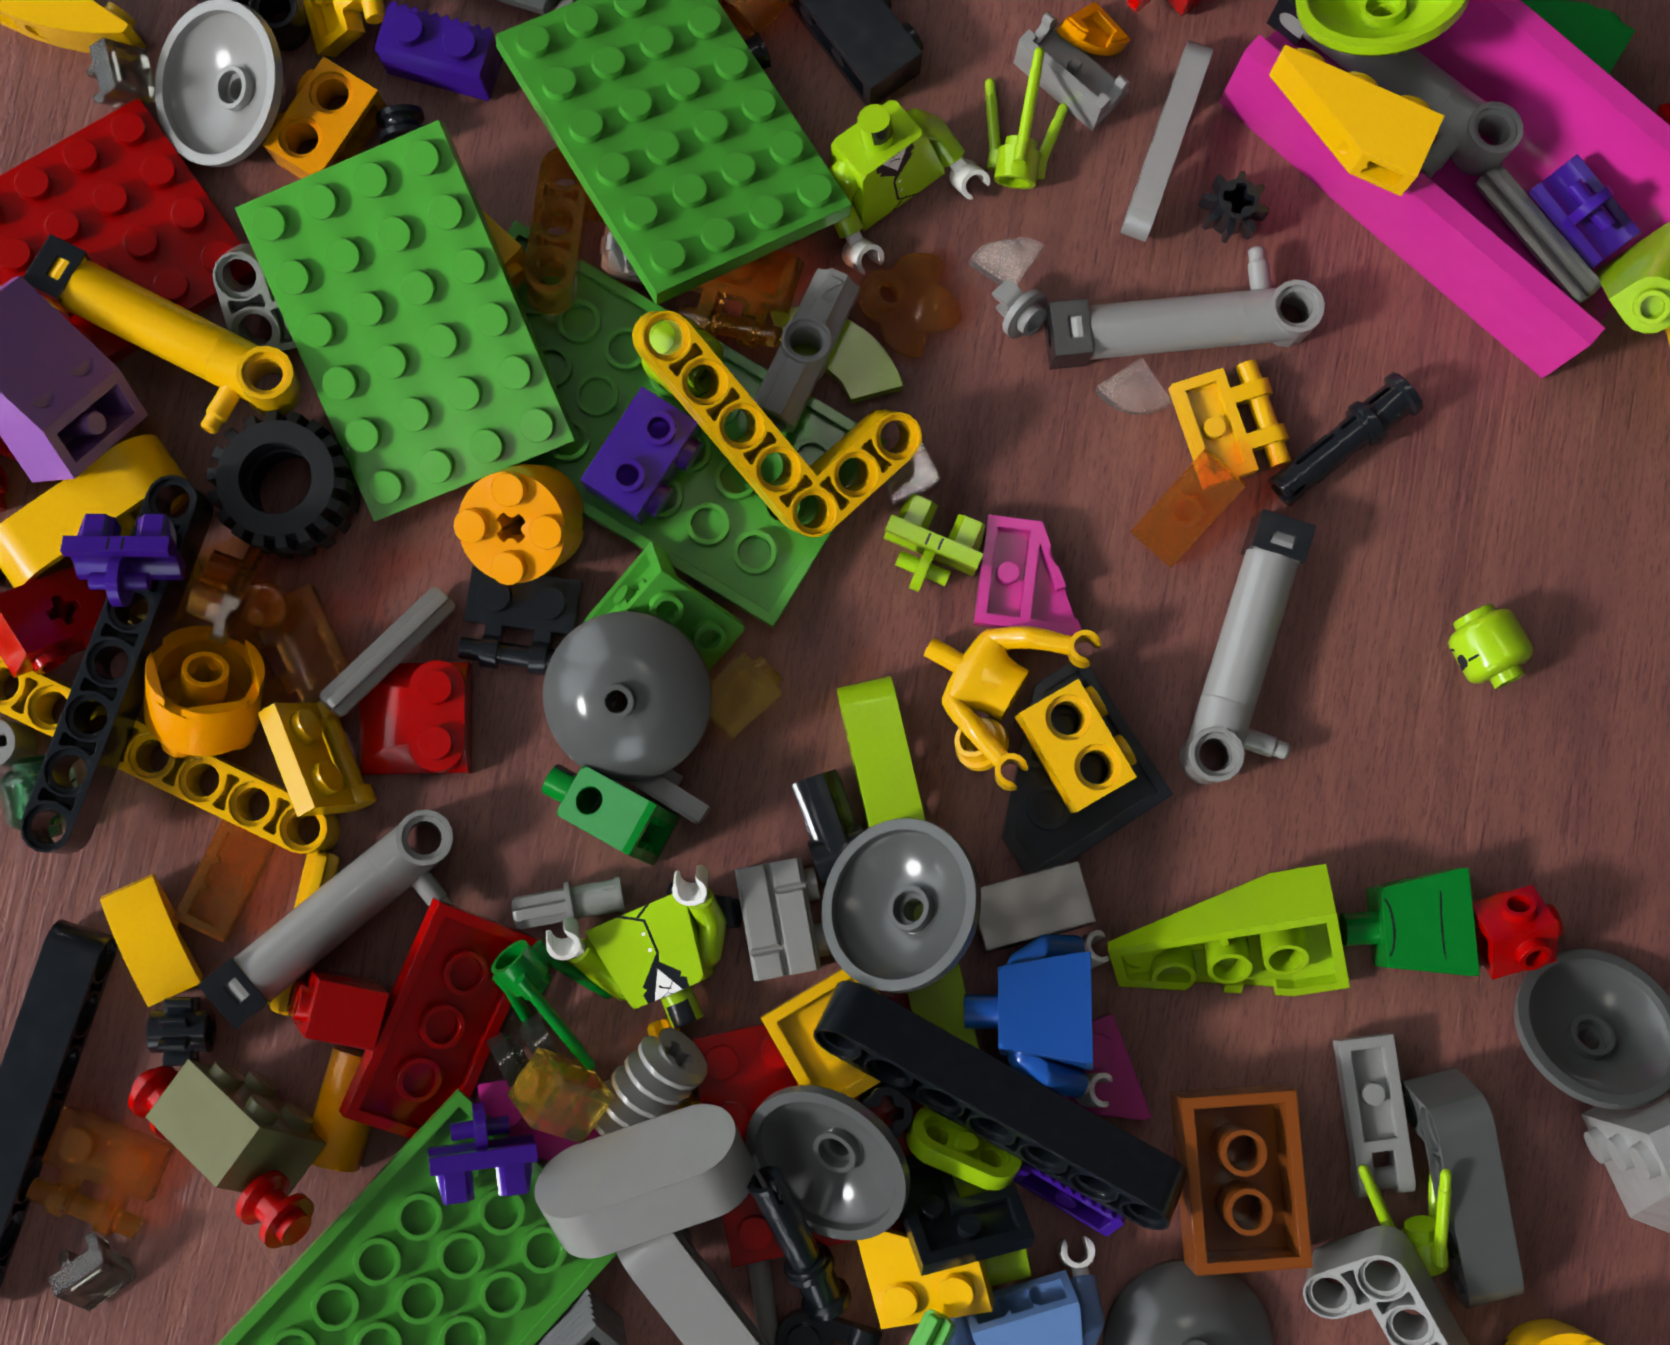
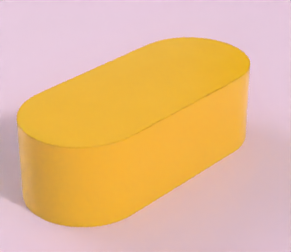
[0,434,189,588]

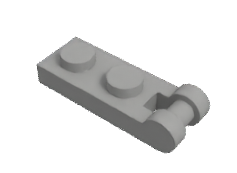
[1332,1032,1416,1199]

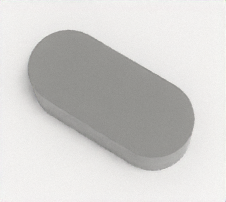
[535,1104,756,1259]

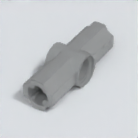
[754,268,860,433]

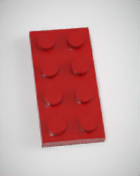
[338,898,539,1138]

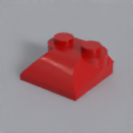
[360,660,472,775]

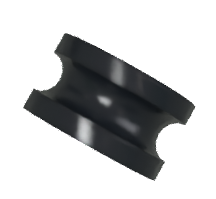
[375,104,425,144]

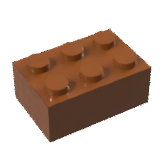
[1170,1084,1313,1276]

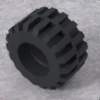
[206,410,361,559]

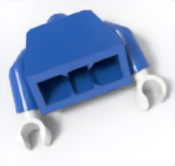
[964,930,1113,1107]

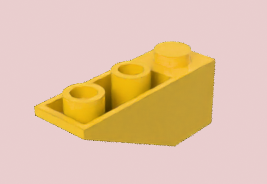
[1269,44,1445,196]

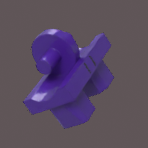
[1528,154,1641,269]
[60,514,186,607]
[428,1102,538,1205]

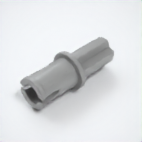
[511,877,625,929]

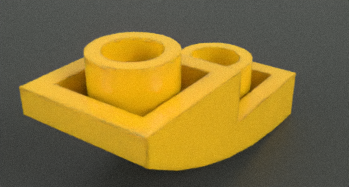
[100,873,203,1007]

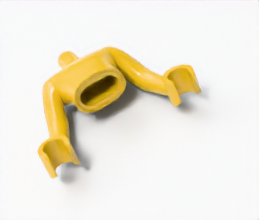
[924,626,1101,791]

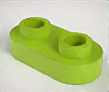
[906,1107,1022,1191]

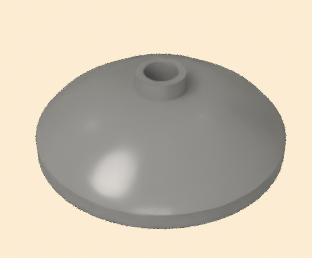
[155,0,284,167]

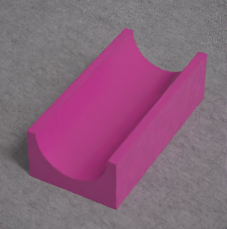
[1219,0,1670,379]

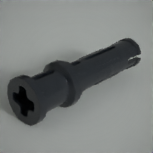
[1268,372,1424,506]
[747,1166,852,1322]

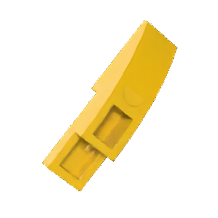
[0,0,147,55]

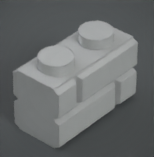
[734,857,830,982]

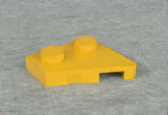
[857,1229,995,1329]

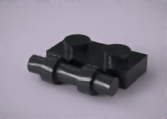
[458,566,583,675]

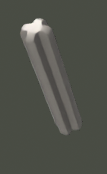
[1475,165,1602,304]
[319,587,455,717]

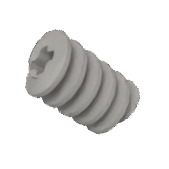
[585,1027,707,1136]

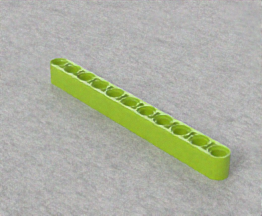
[836,676,1031,1286]

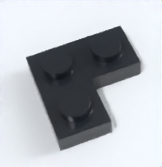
[900,1154,1035,1276]

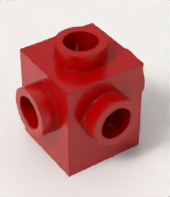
[1472,884,1563,980]

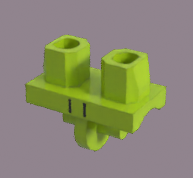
[883,493,985,592]

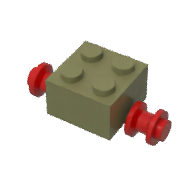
[128,1059,327,1249]

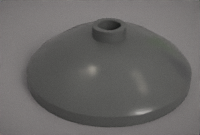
[543,611,712,781]
[822,818,981,993]
[1514,948,1670,1110]
[745,1085,910,1241]
[1103,1259,1274,1345]

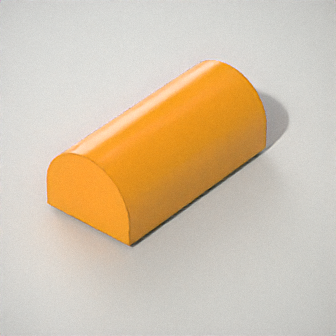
[311,1045,372,1172]

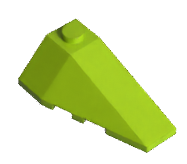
[1107,864,1350,996]

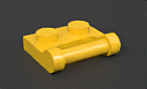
[257,701,377,817]

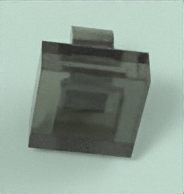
[87,37,155,107]
[49,1232,137,1311]

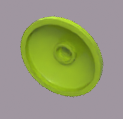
[1295,0,1470,57]

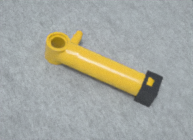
[23,234,302,434]

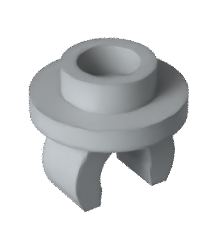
[992,278,1047,339]

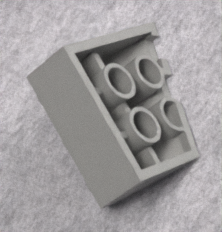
[1581,1093,1670,1233]

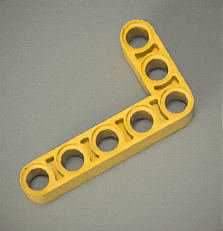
[632,310,922,538]

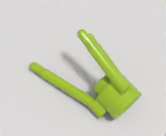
[985,47,1069,189]
[1358,1164,1452,1277]

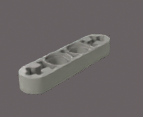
[1120,40,1213,242]

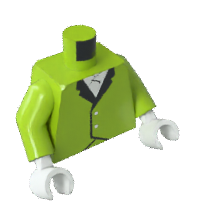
[829,100,990,275]
[546,865,727,1029]

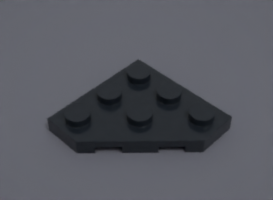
[1001,655,1173,875]

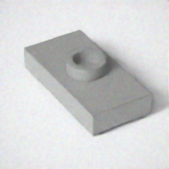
[628,769,712,825]

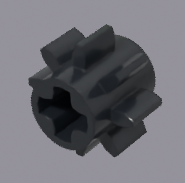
[1198,171,1270,243]
[146,997,216,1066]

